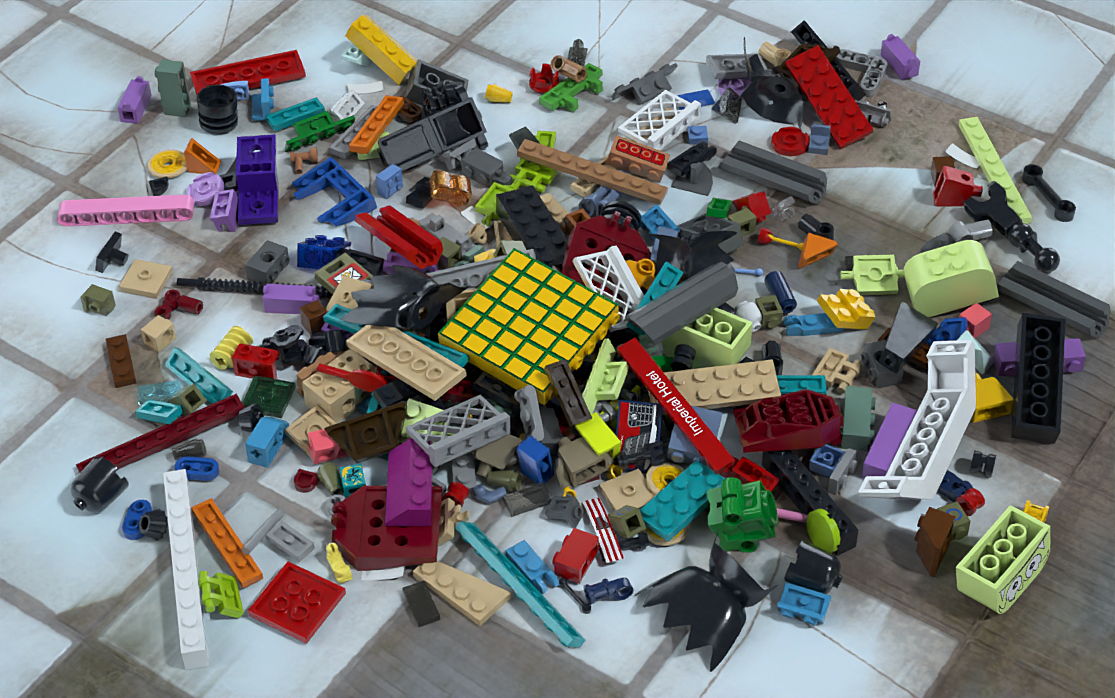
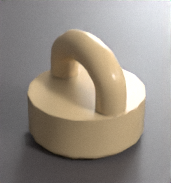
[467,223,487,244]

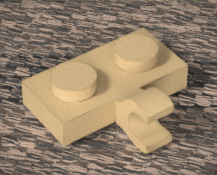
[438,498,469,546]

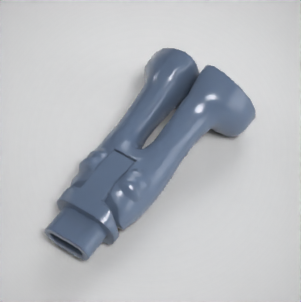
[579,169,632,216]

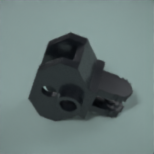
[259,325,308,364]

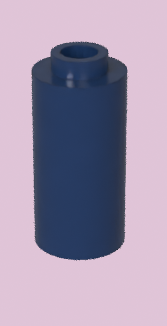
[764,271,797,314]

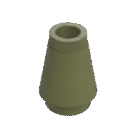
[318,462,343,496]
[487,470,522,492]

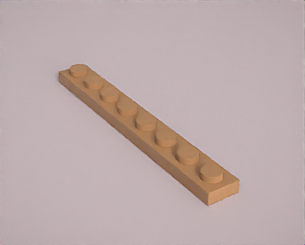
[517,139,668,205]

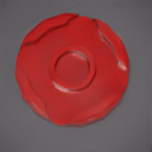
[771,127,810,157]

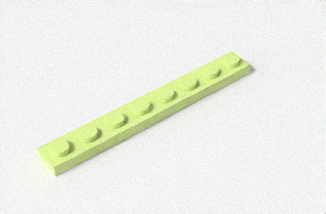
[959,117,1032,224]

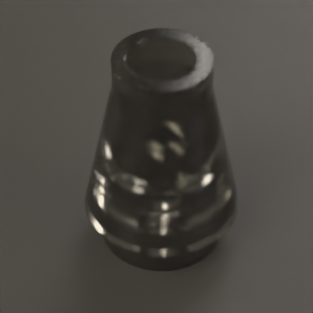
[172,438,207,461]

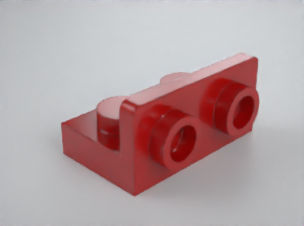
[232,344,279,383]

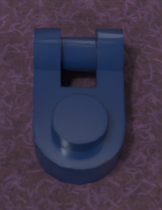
[937,470,973,503]

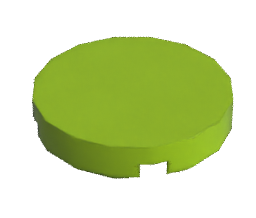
[806,508,840,553]

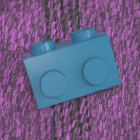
[252,78,274,121]
[639,204,680,242]
[777,583,831,626]

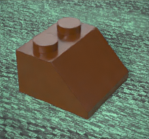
[915,507,956,577]

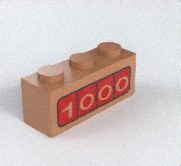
[606,135,670,183]

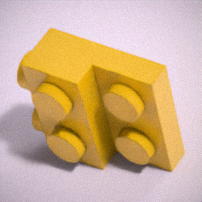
[816,289,875,329]

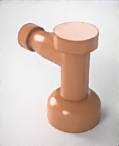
[290,147,318,174]

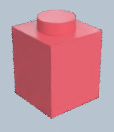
[959,303,992,338]

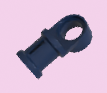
[583,577,634,605]

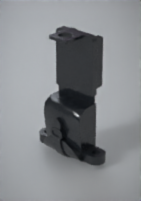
[377,85,488,171]

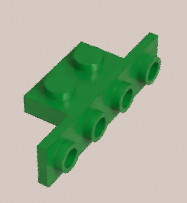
[284,110,355,152]

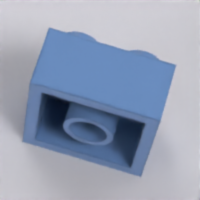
[376,164,403,199]
[809,444,845,478]

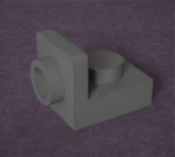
[545,497,584,528]

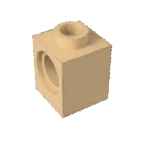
[141,315,176,353]

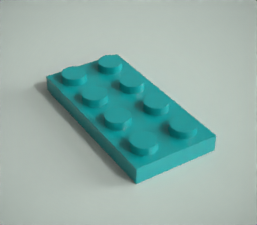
[640,460,725,542]

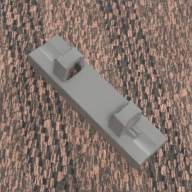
[419,213,477,261]

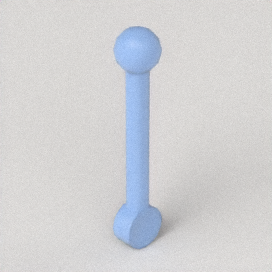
[734,268,763,276]

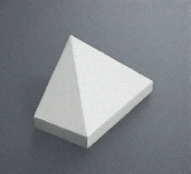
[331,89,365,120]

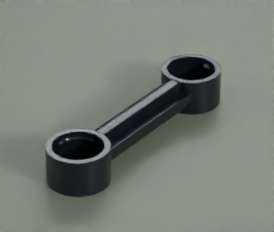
[1022,164,1076,222]

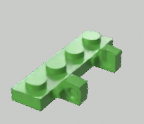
[539,63,603,112]

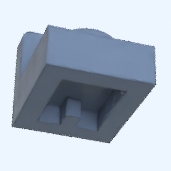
[808,124,831,155]

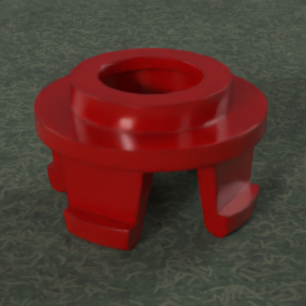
[529,64,559,93]

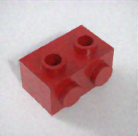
[552,528,599,584]

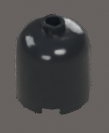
[71,456,129,513]
[784,540,843,594]

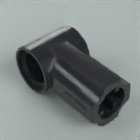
[798,213,834,240]
[308,329,346,353]
[762,341,784,375]

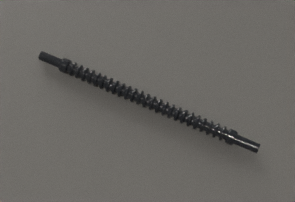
[177,277,333,298]

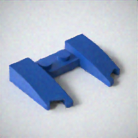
[292,157,377,227]

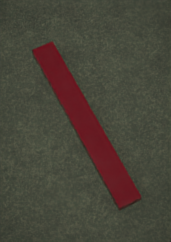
[76,393,245,473]

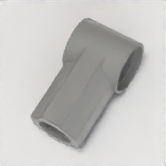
[949,220,993,243]

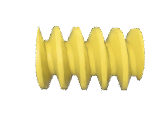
[209,326,253,370]

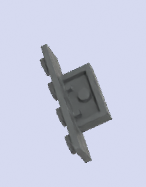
[611,63,678,105]

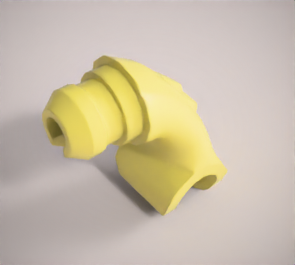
[326,543,353,583]

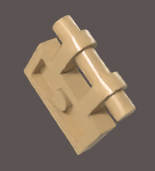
[812,348,862,394]

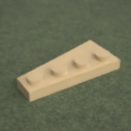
[413,561,512,626]

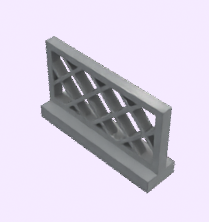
[406,395,510,467]

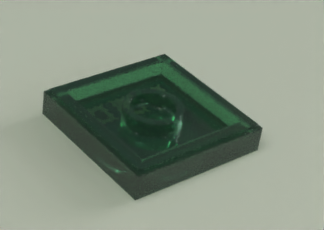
[242,376,296,418]

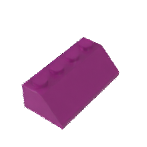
[385,438,433,526]

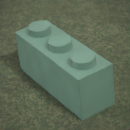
[155,59,191,117]
[841,386,876,451]

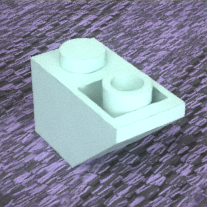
[341,43,373,67]

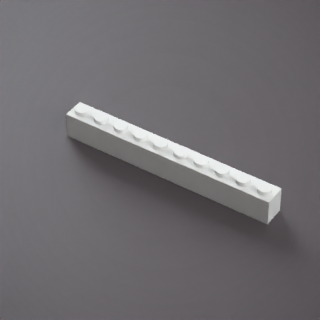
[163,469,209,670]

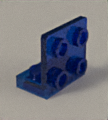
[297,235,351,271]

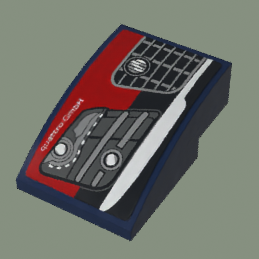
[613,400,662,474]

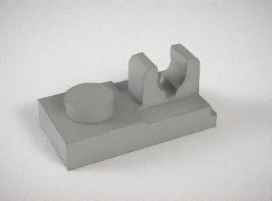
[437,139,477,170]

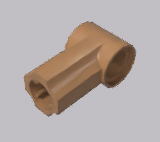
[551,55,587,83]

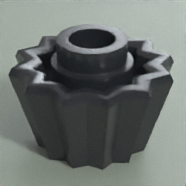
[302,345,327,367]
[238,403,264,433]
[139,509,168,541]

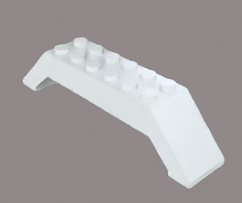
[858,340,976,500]

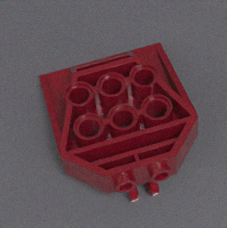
[561,211,652,309]
[733,389,843,453]
[331,486,443,571]

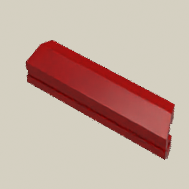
[354,205,443,269]

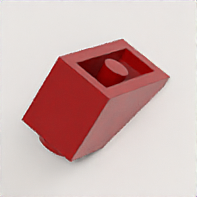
[732,191,772,223]

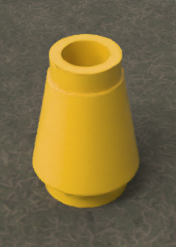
[485,83,513,103]

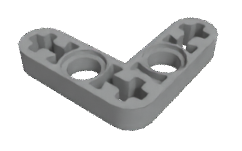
[836,49,887,97]

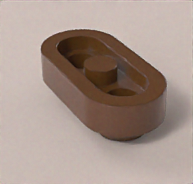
[396,96,422,123]

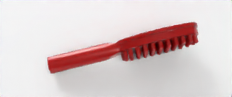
[317,363,388,392]

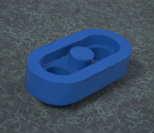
[175,457,220,481]
[122,500,153,540]

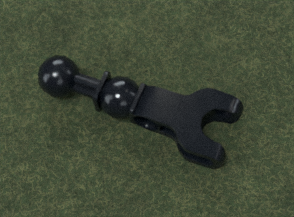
[963,181,1060,273]

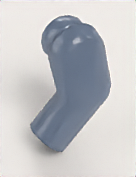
[473,484,507,504]

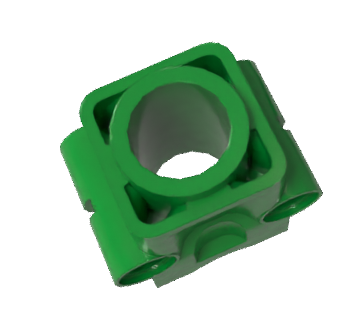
[707,477,778,553]

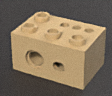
[302,349,377,423]

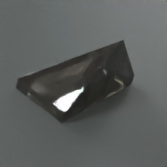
[711,87,742,124]

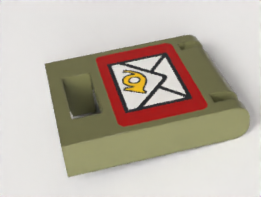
[314,253,373,294]

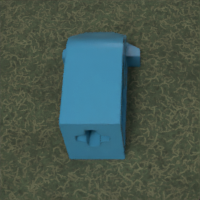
[245,417,289,468]

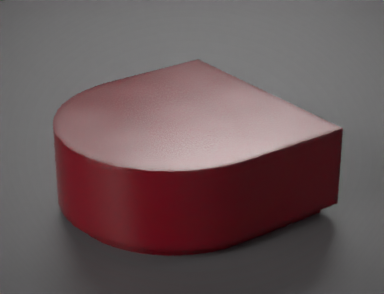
[294,469,320,493]

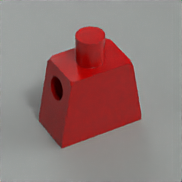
[933,166,983,207]

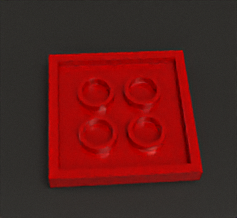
[248,561,346,644]

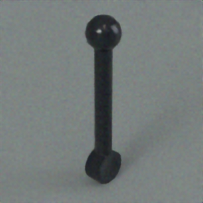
[559,578,591,614]

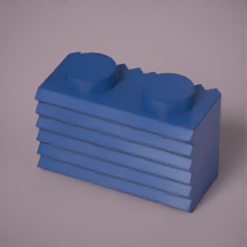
[516,436,554,487]

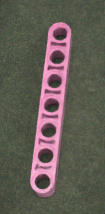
[57,195,194,226]

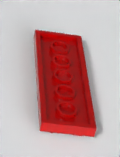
[785,45,874,149]
[190,50,306,96]

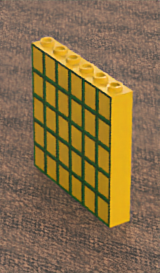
[438,248,620,405]

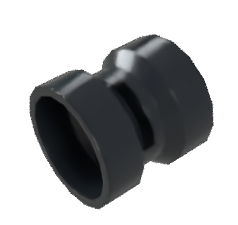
[670,344,696,371]
[970,450,997,477]

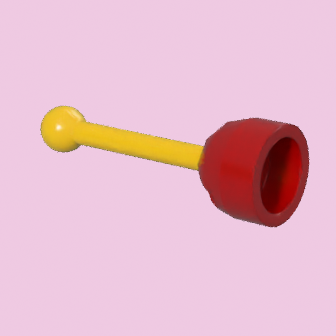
[757,228,803,251]

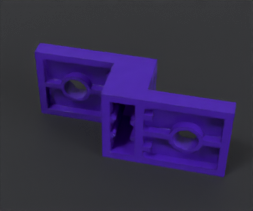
[236,134,279,225]

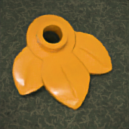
[625,259,655,291]

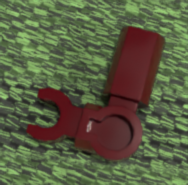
[154,289,203,319]

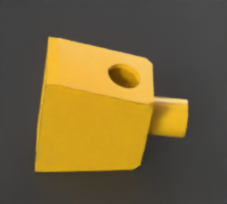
[971,373,1014,423]

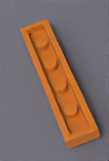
[349,95,404,154]
[191,498,263,588]

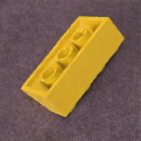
[345,15,418,85]

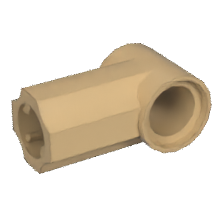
[758,41,791,67]

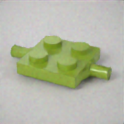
[475,179,522,226]

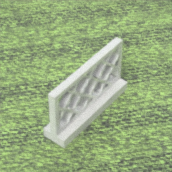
[618,90,701,151]
[572,245,644,332]

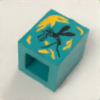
[340,464,366,498]

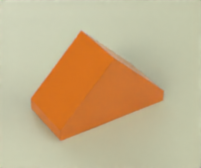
[184,138,222,174]
[798,233,838,269]

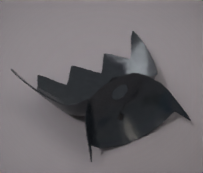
[736,37,808,129]
[649,231,737,314]
[341,265,471,330]
[635,529,778,672]

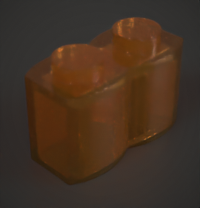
[429,170,472,205]

